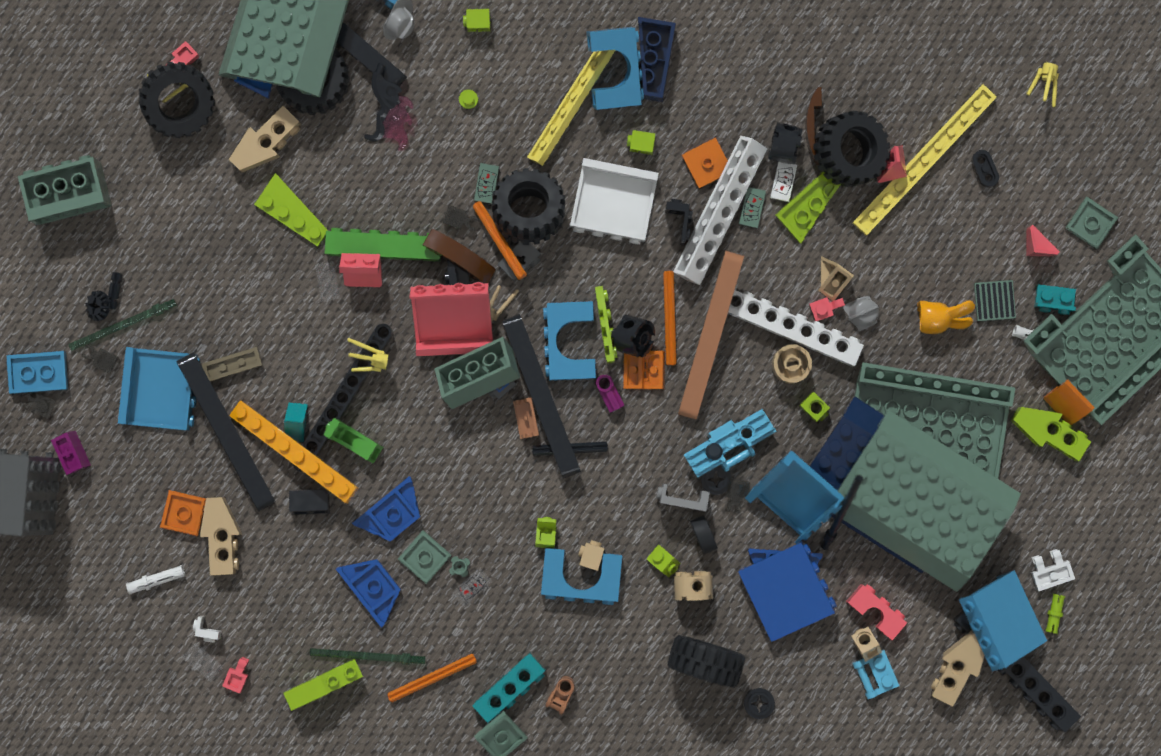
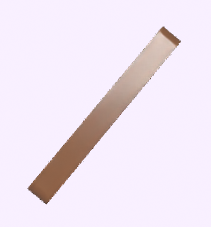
[678,251,744,420]

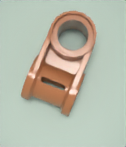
[545,676,575,715]

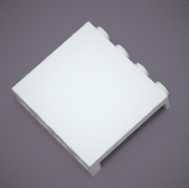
[570,158,659,245]

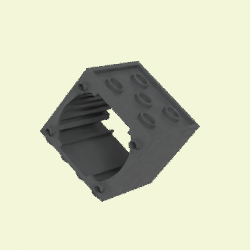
[0,449,61,536]

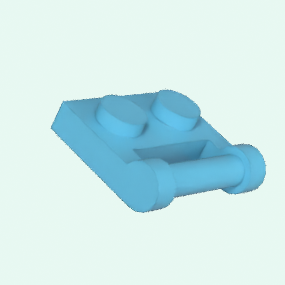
[852,650,899,699]

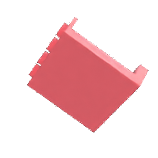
[410,282,493,356]

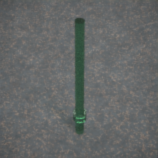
[68,299,177,351]
[310,648,426,665]

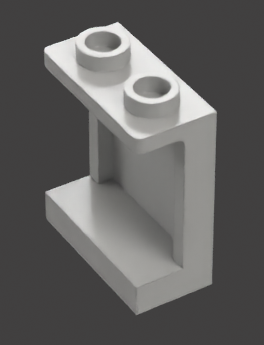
[656,484,710,511]

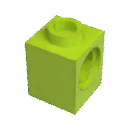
[463,9,490,32]
[627,130,655,155]
[799,392,830,422]

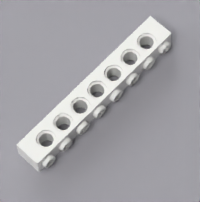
[673,136,767,285]
[728,287,864,367]

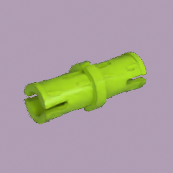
[1045,594,1065,634]

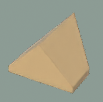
[818,256,854,301]

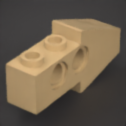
[229,106,301,173]
[200,497,242,575]
[931,629,984,707]

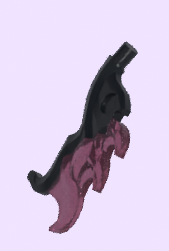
[364,63,414,150]

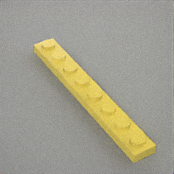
[527,50,615,166]

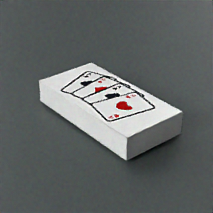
[770,162,797,202]

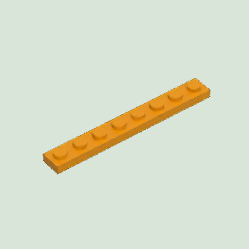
[229,400,359,504]

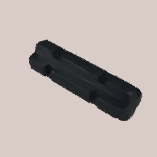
[108,272,123,310]

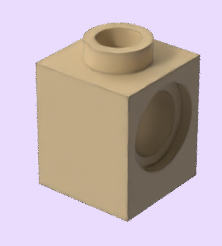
[851,627,882,662]

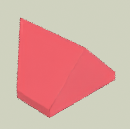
[877,145,907,183]
[1026,225,1059,256]

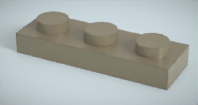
[202,347,263,382]

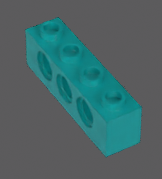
[472,652,546,723]

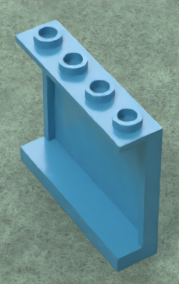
[118,347,201,431]
[745,450,844,544]
[959,570,1047,671]

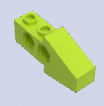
[1010,407,1091,461]
[283,659,363,711]

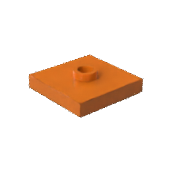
[681,137,728,189]
[160,490,206,536]

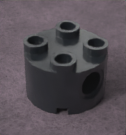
[768,122,803,165]
[611,314,655,357]

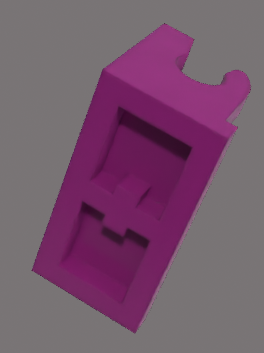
[51,431,91,475]

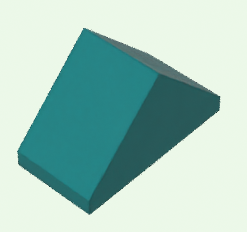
[284,402,308,442]

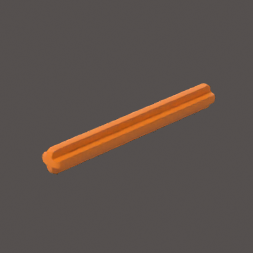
[473,201,527,280]
[663,271,676,366]
[387,654,477,702]

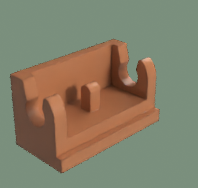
[513,397,539,439]

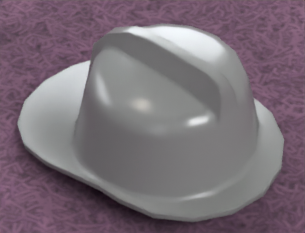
[383,0,414,40]
[842,296,879,331]

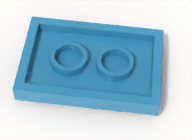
[6,351,68,394]

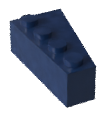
[638,17,676,102]

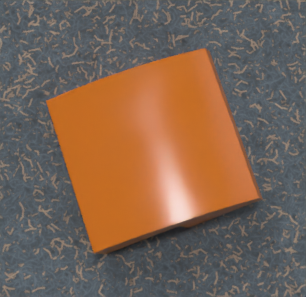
[623,351,665,389]
[1043,379,1095,425]

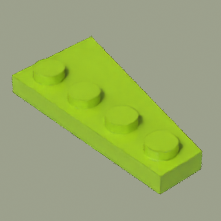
[775,171,841,244]
[254,173,328,247]
[595,286,618,364]

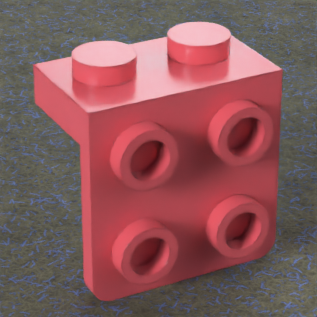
[339,253,382,287]

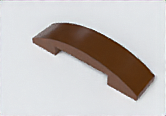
[805,87,822,166]
[422,229,496,283]

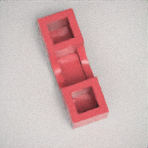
[846,584,907,640]

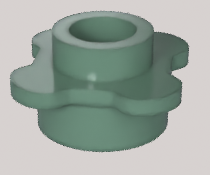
[449,556,470,577]

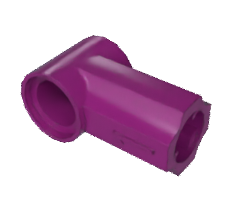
[595,375,624,413]

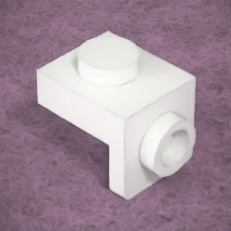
[193,616,222,642]

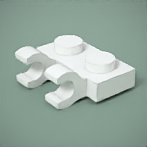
[1031,549,1075,591]

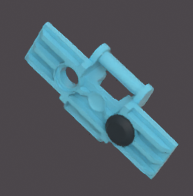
[684,409,776,478]

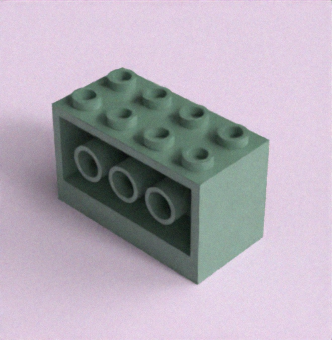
[18,155,112,225]

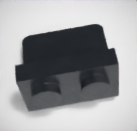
[665,199,693,246]

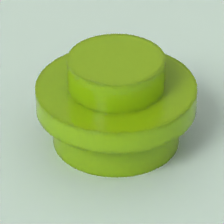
[459,90,478,109]

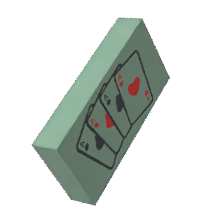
[474,163,499,204]
[739,187,766,228]

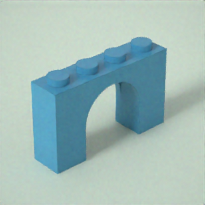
[586,27,644,110]
[543,301,596,381]
[541,548,622,605]

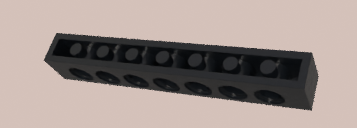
[954,610,1082,733]

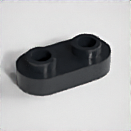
[971,150,999,187]

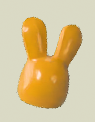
[917,300,975,334]

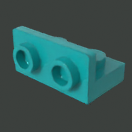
[1034,284,1076,315]

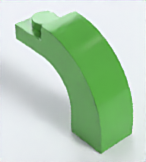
[323,418,384,463]

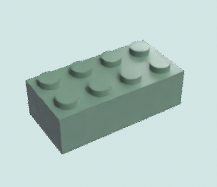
[435,337,520,409]

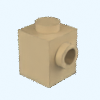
[578,540,605,571]

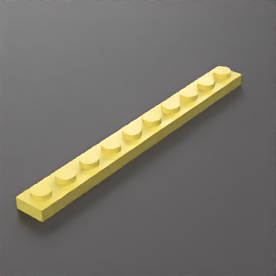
[852,84,997,236]

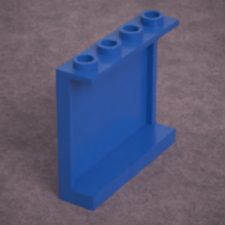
[738,541,837,642]

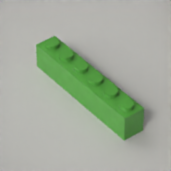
[325,228,441,262]

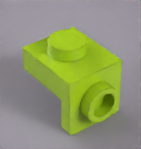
[535,517,557,549]
[647,544,680,578]

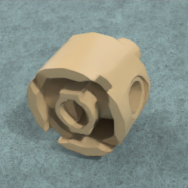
[772,345,812,384]
[674,571,713,600]

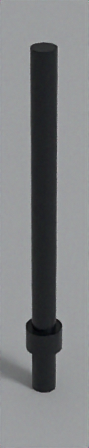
[821,475,863,550]

